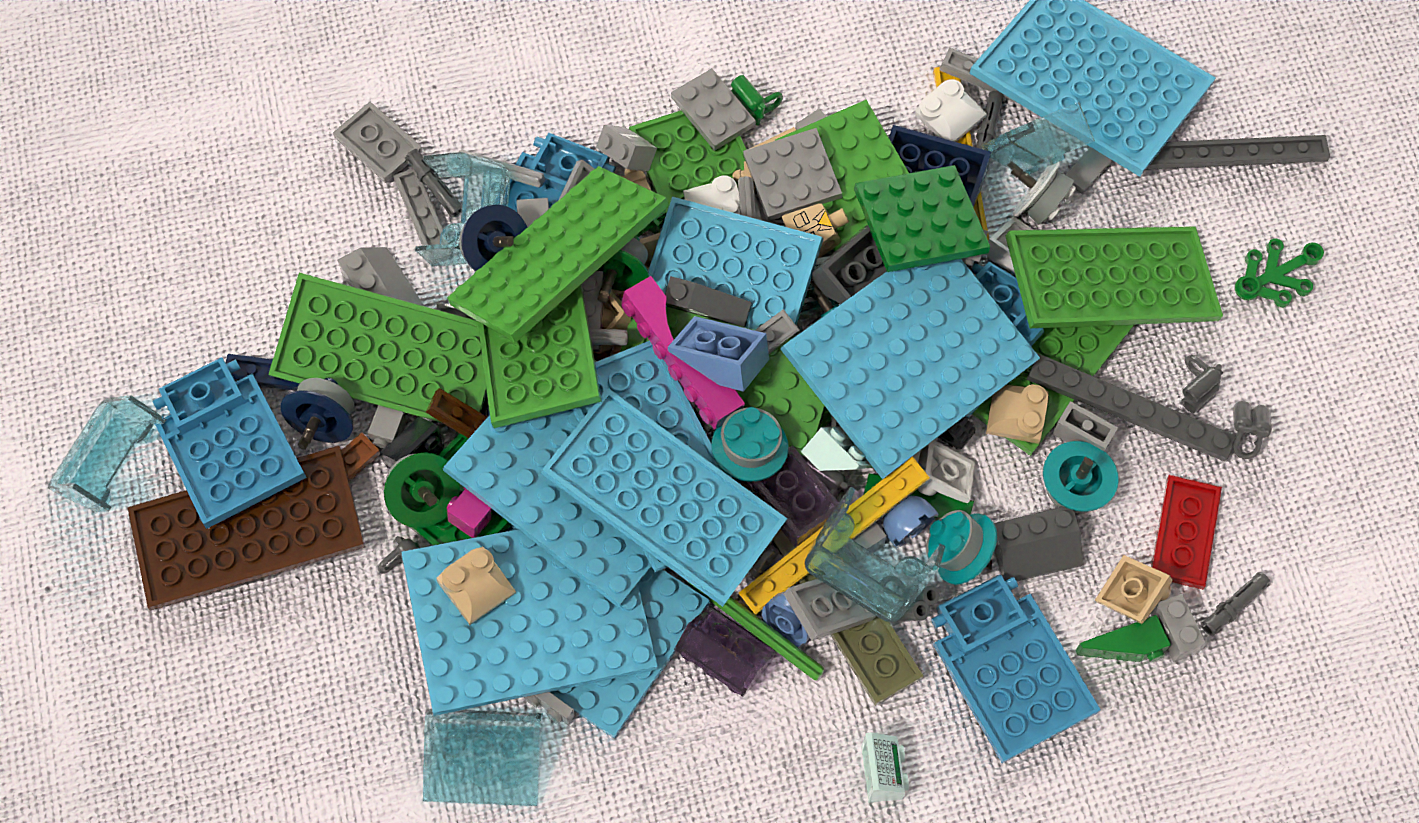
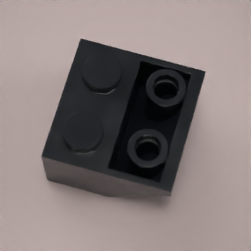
[380,417,444,469]

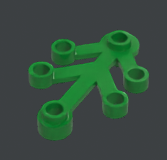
[1234,238,1324,308]

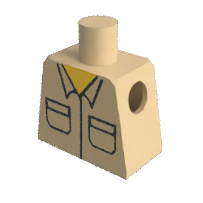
[782,203,849,258]

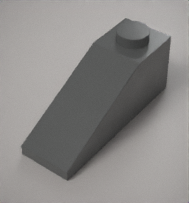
[665,276,752,327]

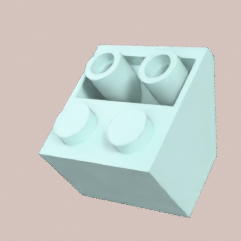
[801,426,873,471]

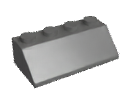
[337,247,424,306]

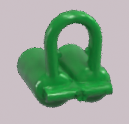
[731,75,783,126]

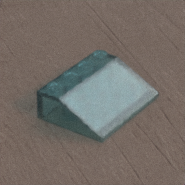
[423,709,543,806]

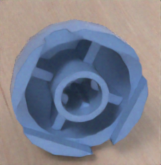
[883,496,939,548]
[762,592,810,647]

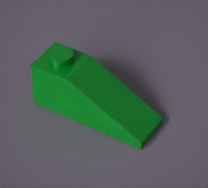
[1075,615,1171,662]

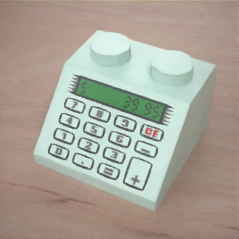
[861,732,909,803]

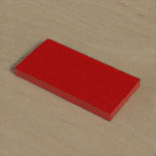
[1151,475,1222,590]

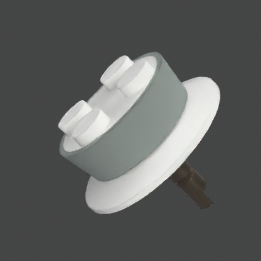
[1007,158,1076,225]

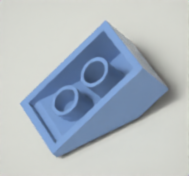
[668,316,769,392]

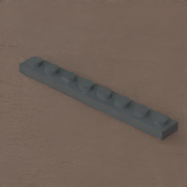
[1128,135,1330,171]
[1027,353,1236,462]

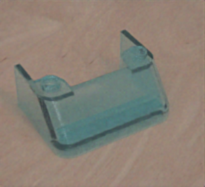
[981,102,1095,175]
[415,152,510,267]
[48,395,166,512]
[805,487,945,622]

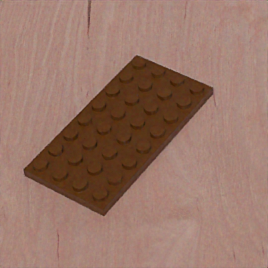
[127,446,366,611]

